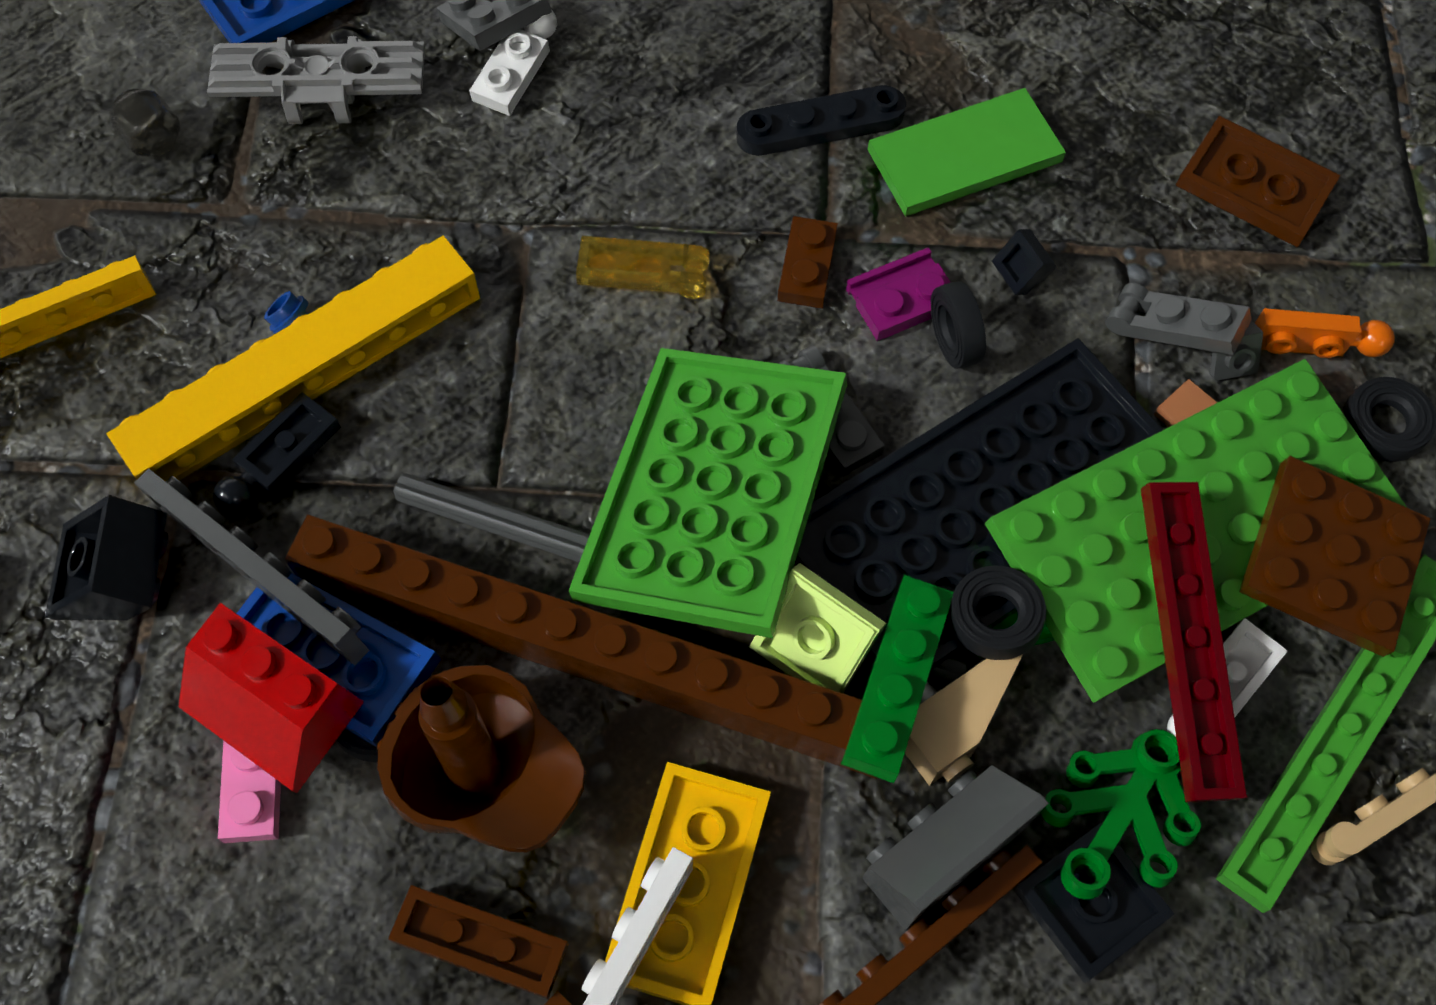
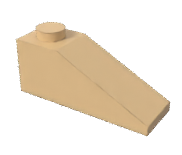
[905,654,1023,786]

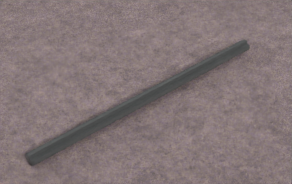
[394,473,967,686]

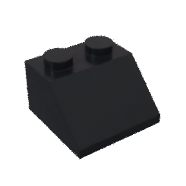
[45,495,168,620]

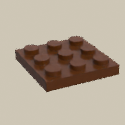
[1239,456,1431,657]

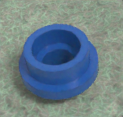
[264,291,308,334]

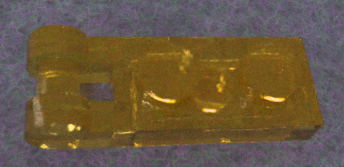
[576,236,710,299]

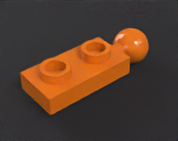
[1255,308,1395,358]

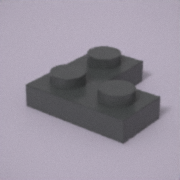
[436,0,552,51]

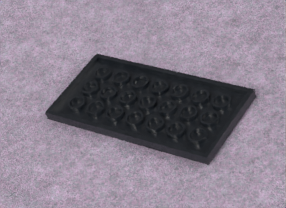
[795,338,1163,671]

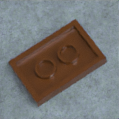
[1176,116,1341,248]

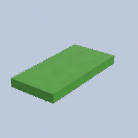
[867,88,1066,217]

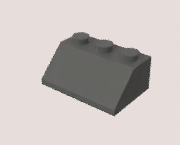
[862,765,1049,931]

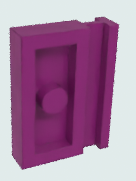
[846,247,951,341]

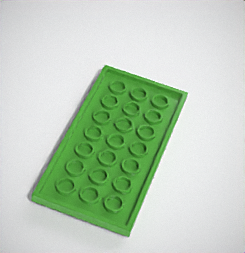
[985,359,1407,703]

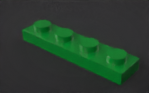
[841,575,954,784]

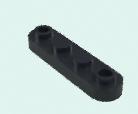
[736,85,906,156]

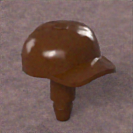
[377,665,586,853]

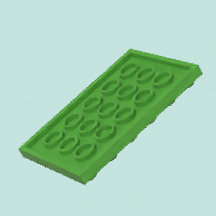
[569,348,847,638]

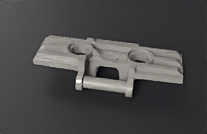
[207,36,425,124]

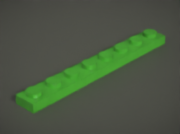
[1216,554,1436,913]

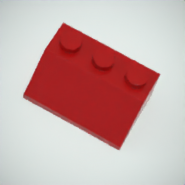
[178,603,364,793]

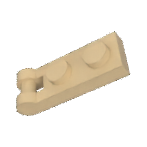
[1310,767,1436,866]

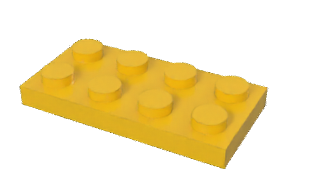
[605,762,771,1005]

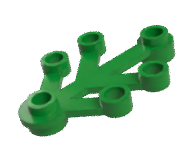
[1041,729,1201,900]

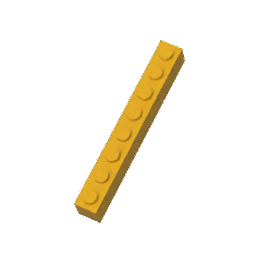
[106,235,480,481]

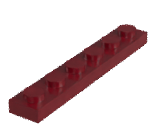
[1141,482,1247,802]

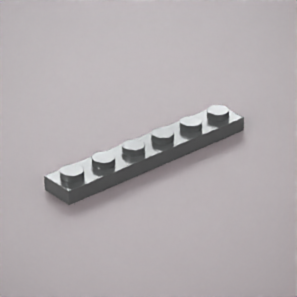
[134,468,369,666]

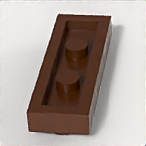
[388,885,569,1000]

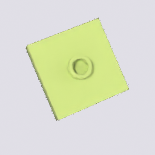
[749,563,886,694]

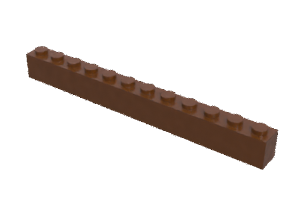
[285,514,877,779]

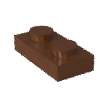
[777,216,838,309]

